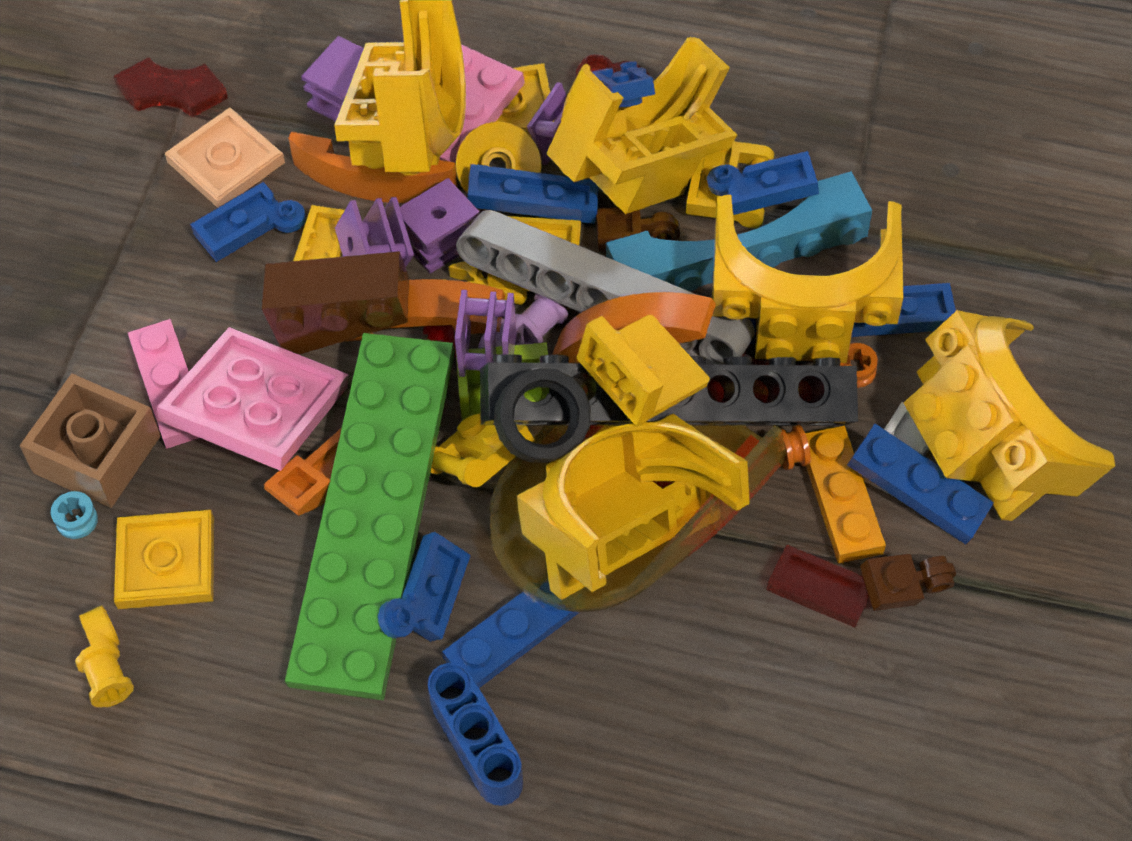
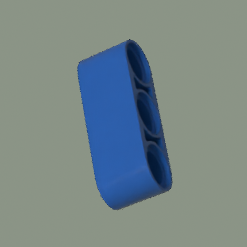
[428,663,523,806]

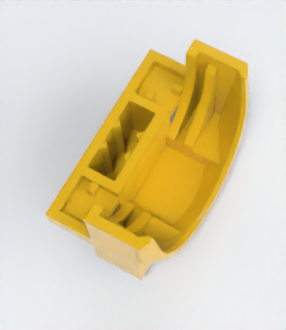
[334,0,466,175]
[546,37,737,214]
[712,195,903,363]
[903,310,1115,521]
[517,414,750,600]

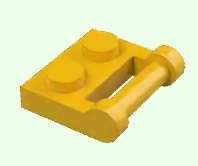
[686,141,774,228]
[430,413,535,487]

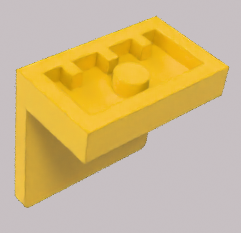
[576,314,710,427]

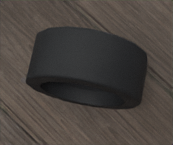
[494,368,591,463]

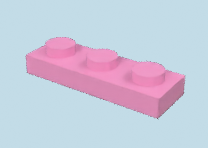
[128,319,199,449]

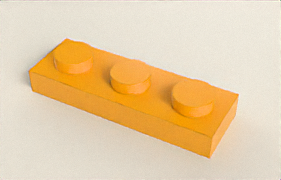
[805,426,886,564]

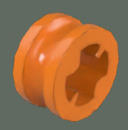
[840,343,878,388]
[775,425,811,471]

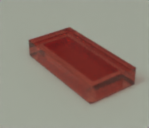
[767,544,870,628]

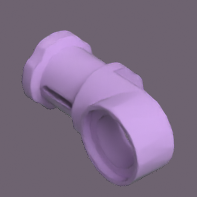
[478,293,568,348]

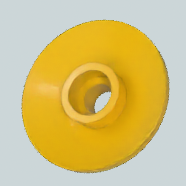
[456,122,541,193]

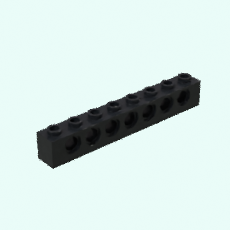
[480,354,858,426]

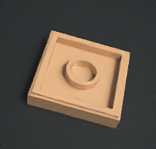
[165,107,285,208]

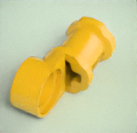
[75,605,134,708]

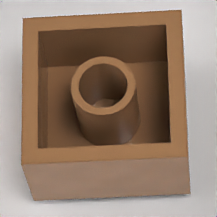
[19,373,161,508]

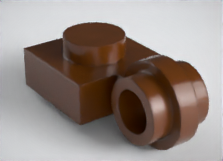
[597,208,680,252]
[860,554,957,611]

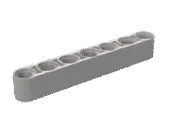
[456,210,755,365]

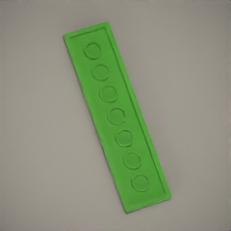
[285,333,455,701]

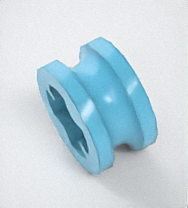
[51,491,98,539]

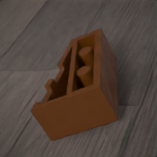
[262,251,409,355]

